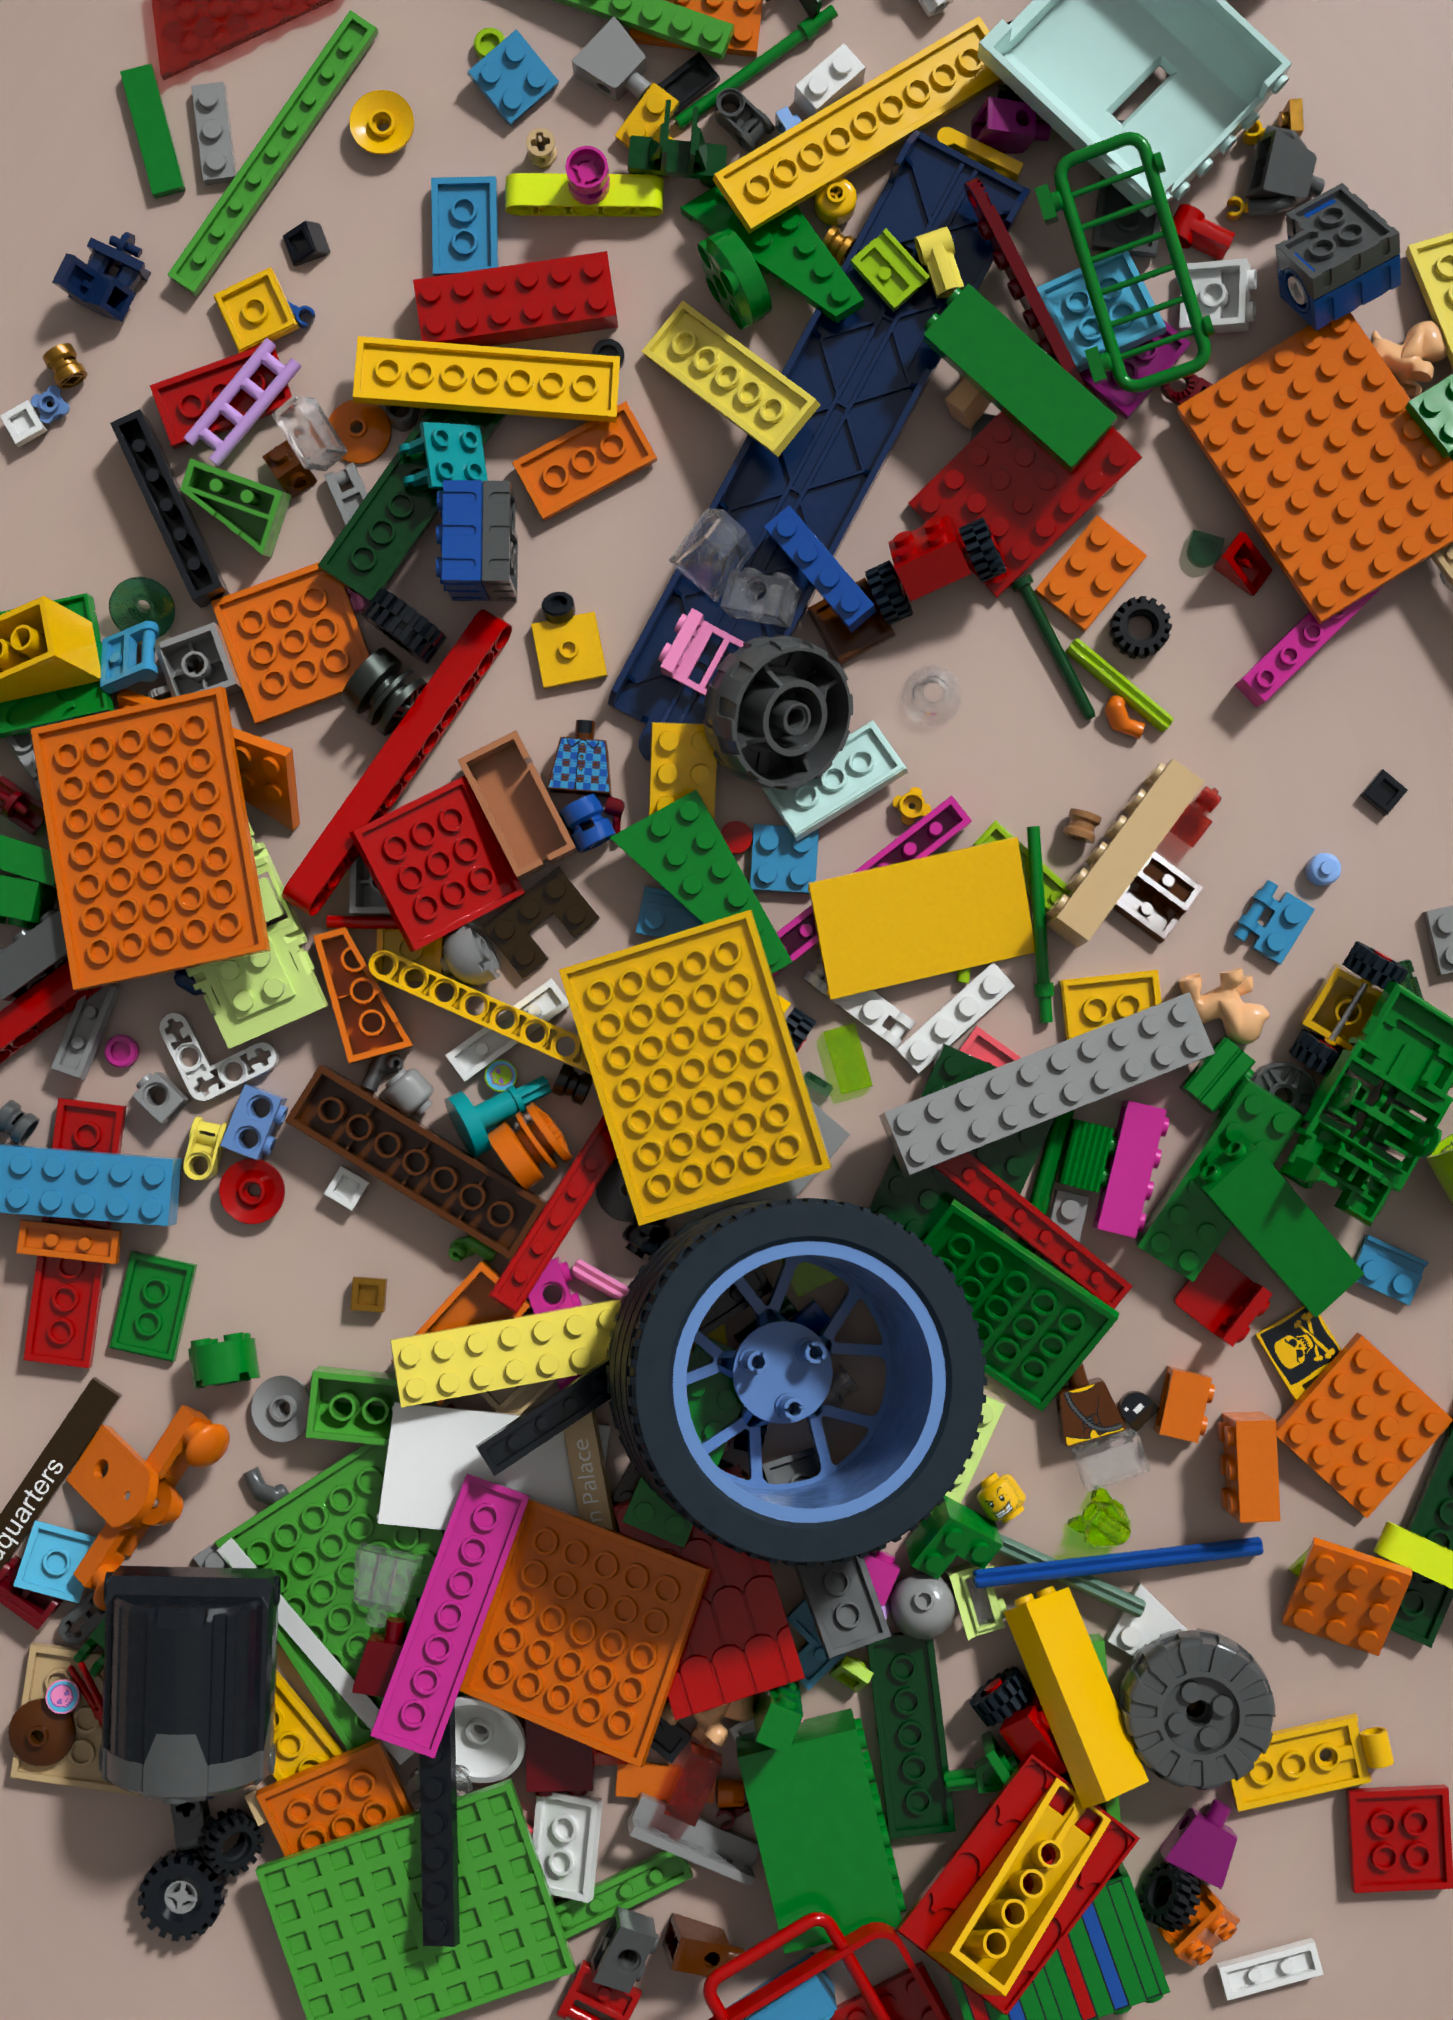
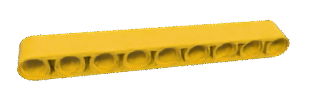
[368,950,591,1074]

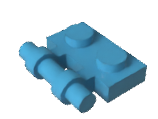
[1233,880,1315,965]

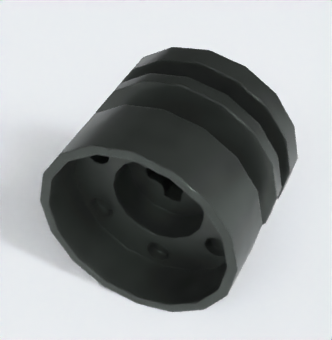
[340,647,427,736]

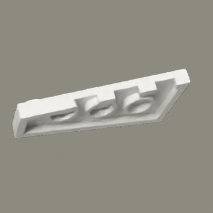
[1105,1582,1187,1656]

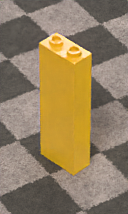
[1004,1585,1149,1809]

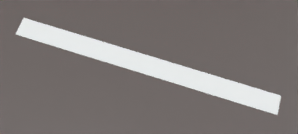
[217,1537,415,1765]

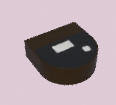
[1119,1391,1160,1432]

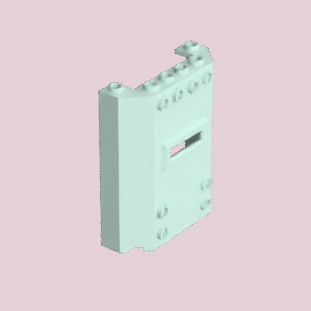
[977,0,1292,217]

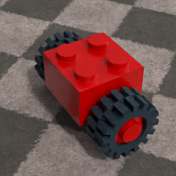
[865,515,1007,625]
[970,1666,1073,1785]

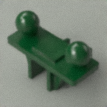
[628,100,727,188]

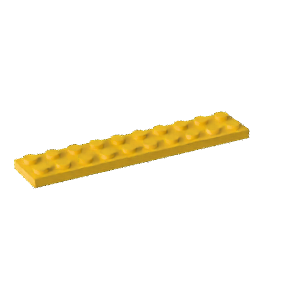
[713,16,1002,234]

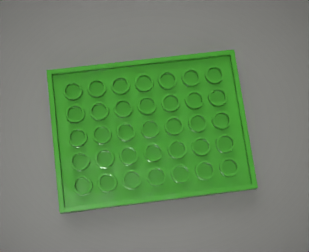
[215,1444,467,1751]

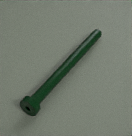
[1010,574,1095,721]

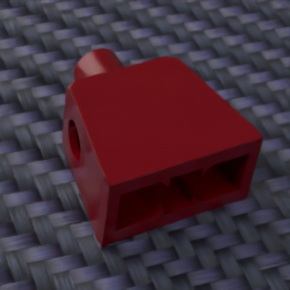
[352,1617,406,1697]

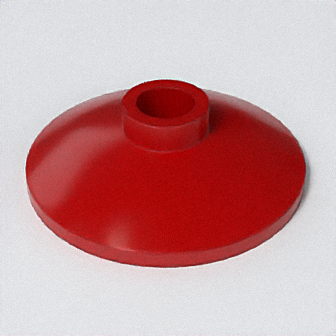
[219,1158,285,1224]

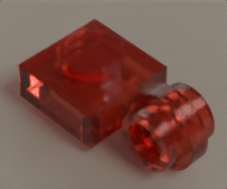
[1169,786,1222,848]

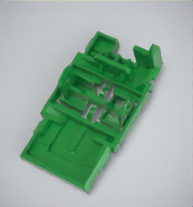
[1279,981,1453,1227]

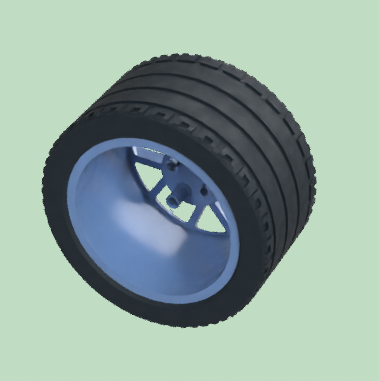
[606,1198,987,1567]

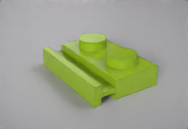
[850,228,930,312]

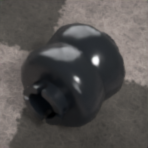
[622,1214,670,1259]

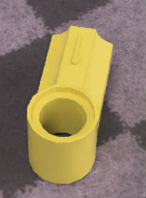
[914,226,964,299]

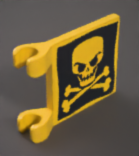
[1255,1306,1341,1402]

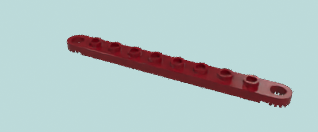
[964,177,1089,391]

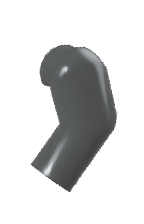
[243,1467,289,1506]

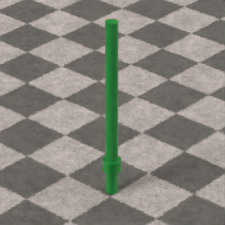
[674,5,838,129]
[1027,826,1054,1023]

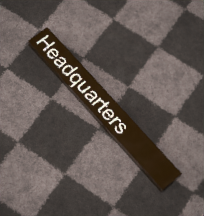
[0,1377,122,1570]

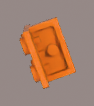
[1157,1883,1240,1967]

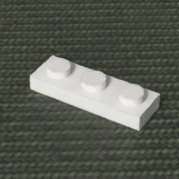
[1216,1938,1324,2001]

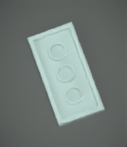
[762,720,908,841]

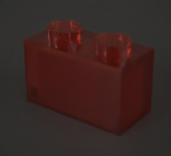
[664,1741,722,1827]

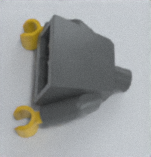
[1226,120,1325,221]

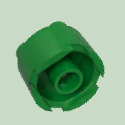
[188,1332,260,1389]

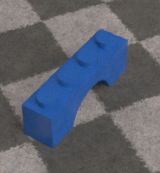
[764,505,877,633]

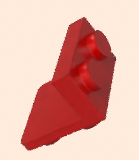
[1174,1252,1273,1347]

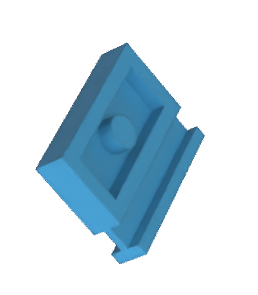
[636,886,703,938]
[1354,1234,1429,1306]

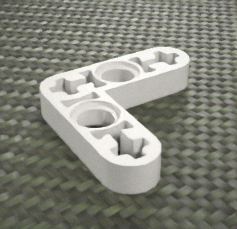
[159,1013,279,1101]

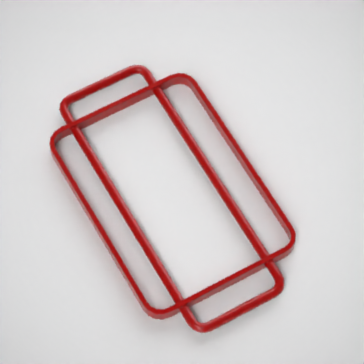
[703,1912,946,2020]

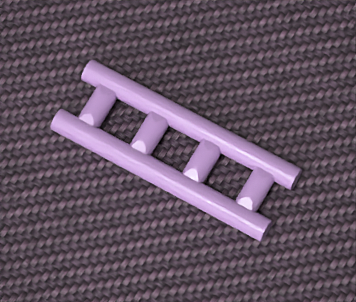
[183,338,302,467]

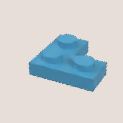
[786,1598,846,1690]

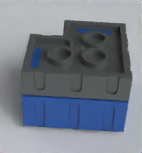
[1275,183,1401,331]
[436,480,518,601]

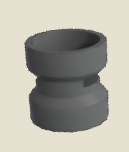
[0,1100,40,1145]

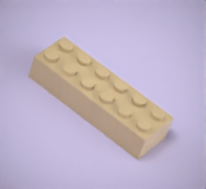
[1046,758,1205,948]

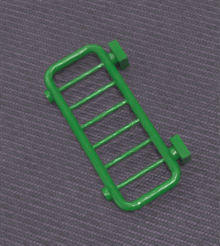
[1034,132,1215,393]

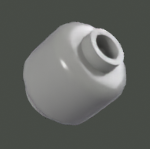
[385,1067,434,1116]

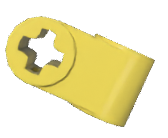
[183,1116,229,1181]

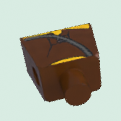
[1055,1363,1126,1447]

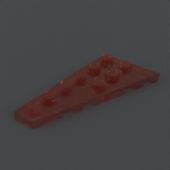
[152,0,334,81]

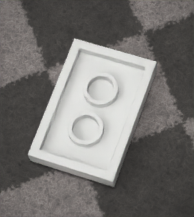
[532,1791,603,1903]

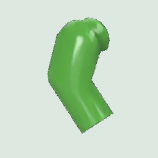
[448,1235,498,1263]

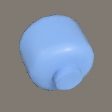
[1305,853,1341,886]

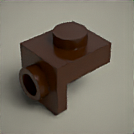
[262,439,317,498]

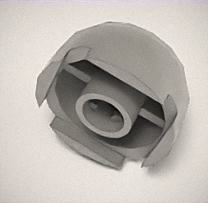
[440,920,500,986]
[890,1572,956,1640]

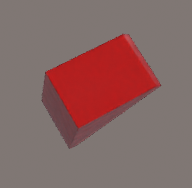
[1212,531,1273,596]

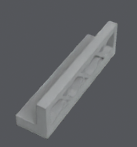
[627,1792,760,1887]

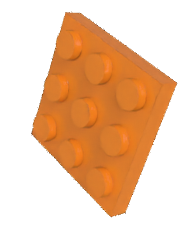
[1282,1537,1412,1656]

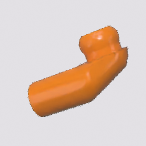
[1105,695,1145,739]

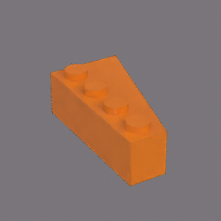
[313,927,413,1065]

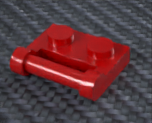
[556,1960,642,2020]

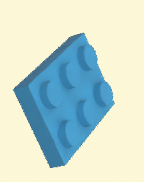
[431,176,499,276]

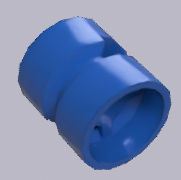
[558,793,616,853]

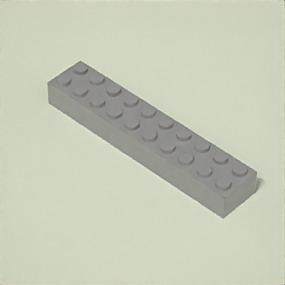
[879,992,1215,1177]

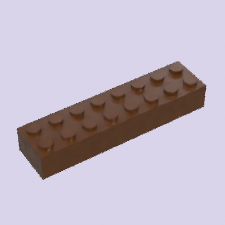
[285,1065,548,1260]

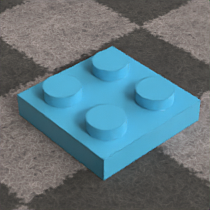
[13,1520,97,1603]

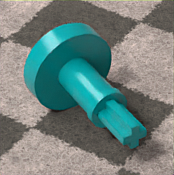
[445,1076,552,1157]

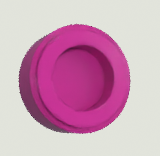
[104,1035,140,1068]

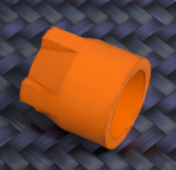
[716,1780,745,1808]

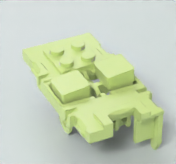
[186,821,329,1049]

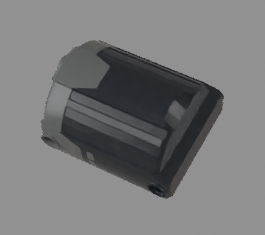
[99,1566,281,1804]

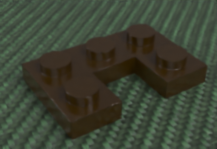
[482,866,600,979]

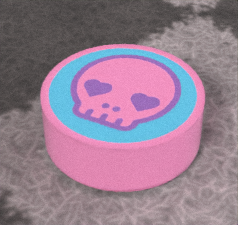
[45,1679,81,1714]

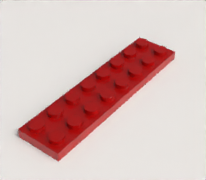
[23,1098,127,1368]

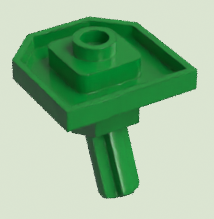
[943,1730,1020,1794]

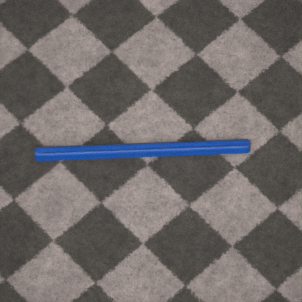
[973,1537,1263,1588]

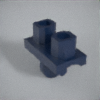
[87,232,151,291]

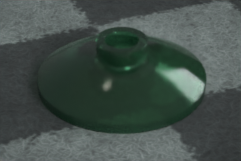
[109,577,176,638]

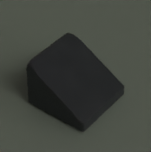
[283,220,330,266]

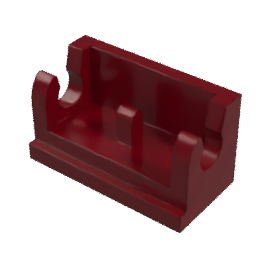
[0,1555,64,1630]

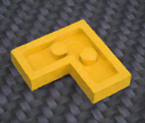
[615,82,680,177]

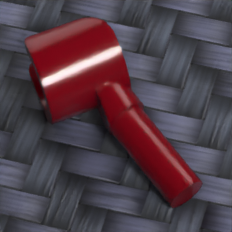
[604,797,625,844]
[716,1802,750,1830]

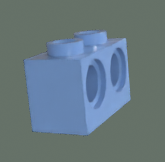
[220,1084,288,1160]

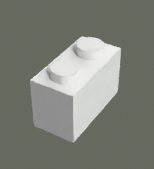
[794,43,865,118]

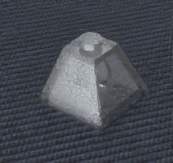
[668,508,755,602]

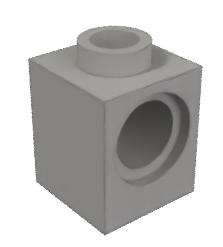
[133,1072,191,1124]

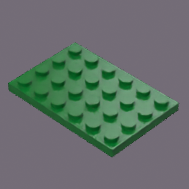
[922,1199,1119,1412]

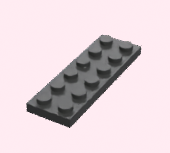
[762,1447,891,1660]

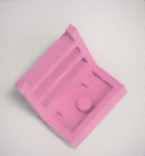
[658,608,744,696]

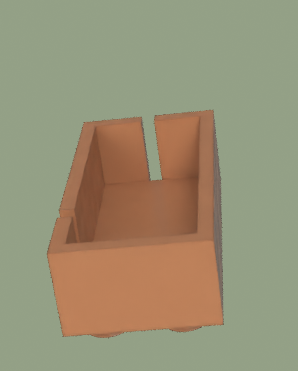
[458,730,578,881]

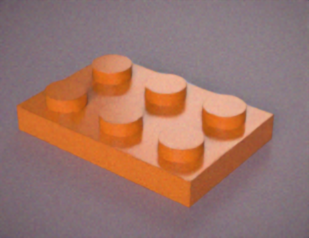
[1034,515,1147,632]

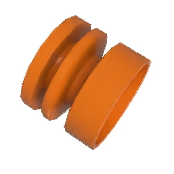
[487,1102,573,1191]

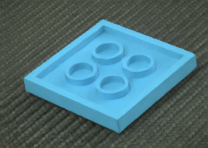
[1036,251,1166,372]

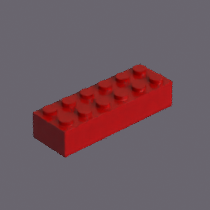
[413,251,618,346]

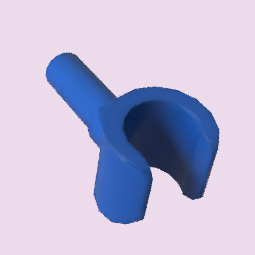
[287,300,315,328]

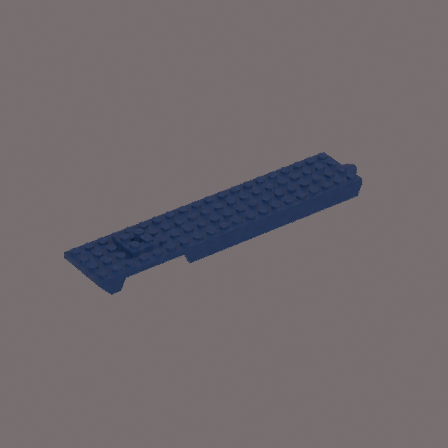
[608,129,1031,765]

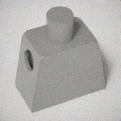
[572,16,651,102]

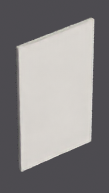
[376,1401,611,1530]

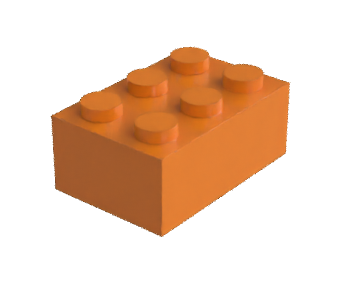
[1217,1411,1280,1523]

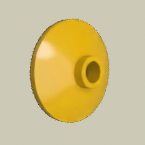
[349,90,415,155]

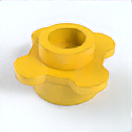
[892,787,931,825]

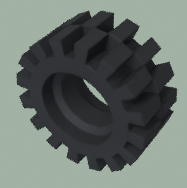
[1109,596,1172,659]
[197,1808,264,1877]
[1139,1863,1201,1932]

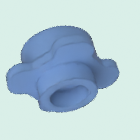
[31,385,70,424]

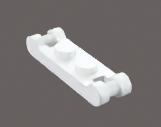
[803,954,916,1049]

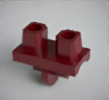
[0,775,45,836]

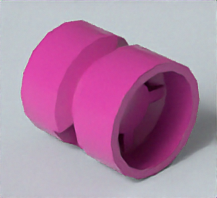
[565,146,610,205]

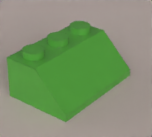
[306,1366,399,1446]

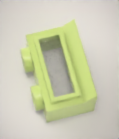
[946,1562,1007,1641]

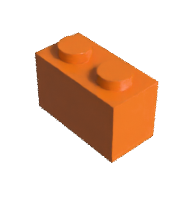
[1153,1366,1215,1443]

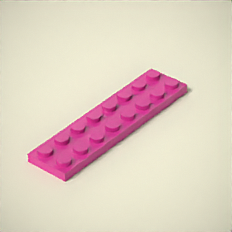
[370,1473,530,1758]

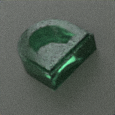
[1186,530,1225,568]
[803,1071,834,1099]

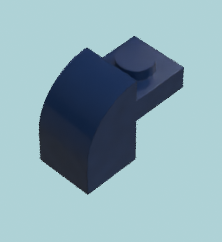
[52,253,136,322]

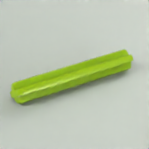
[1066,638,1174,732]

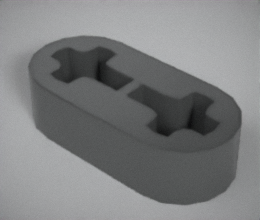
[59,1590,105,1644]

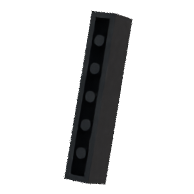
[110,409,230,608]

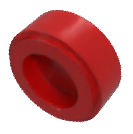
[720,821,752,855]

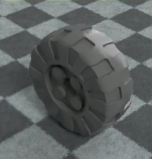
[703,635,853,790]
[1118,1628,1276,1790]

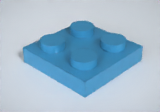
[467,29,559,126]
[750,824,819,894]

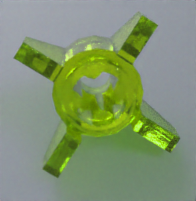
[1067,1484,1131,1548]

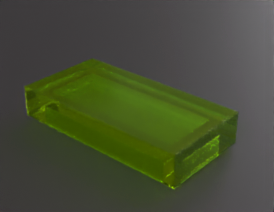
[823,1023,873,1095]

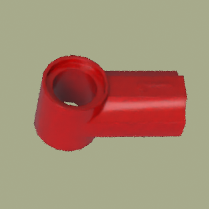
[1173,204,1236,261]

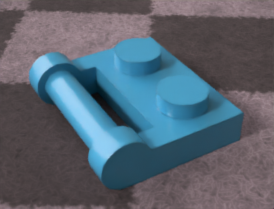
[100,621,159,695]

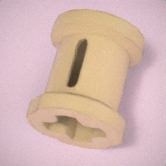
[526,128,557,169]

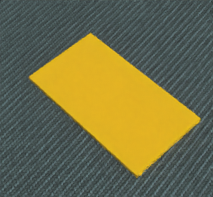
[808,837,1035,1000]

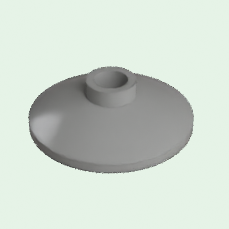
[251,1375,310,1442]

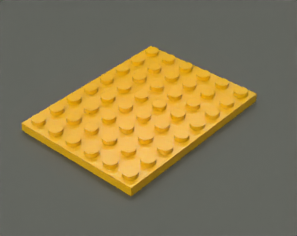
[559,909,832,1226]

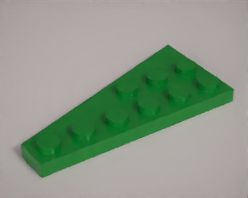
[680,186,865,323]
[609,790,793,975]

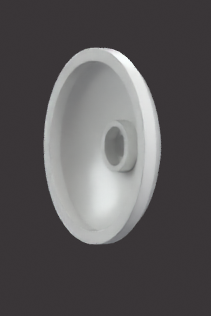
[455,1695,526,1783]

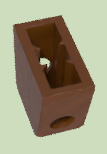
[662,1913,744,1977]

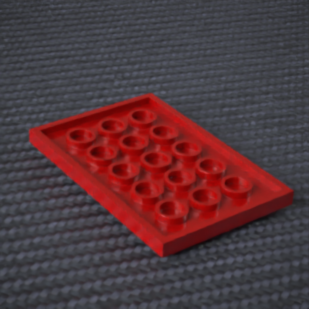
[908,412,1142,598]

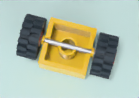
[1289,941,1409,1076]

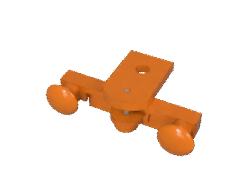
[66,1405,230,1611]

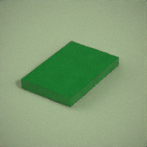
[109,1251,197,1362]

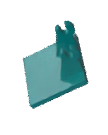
[398,422,488,489]

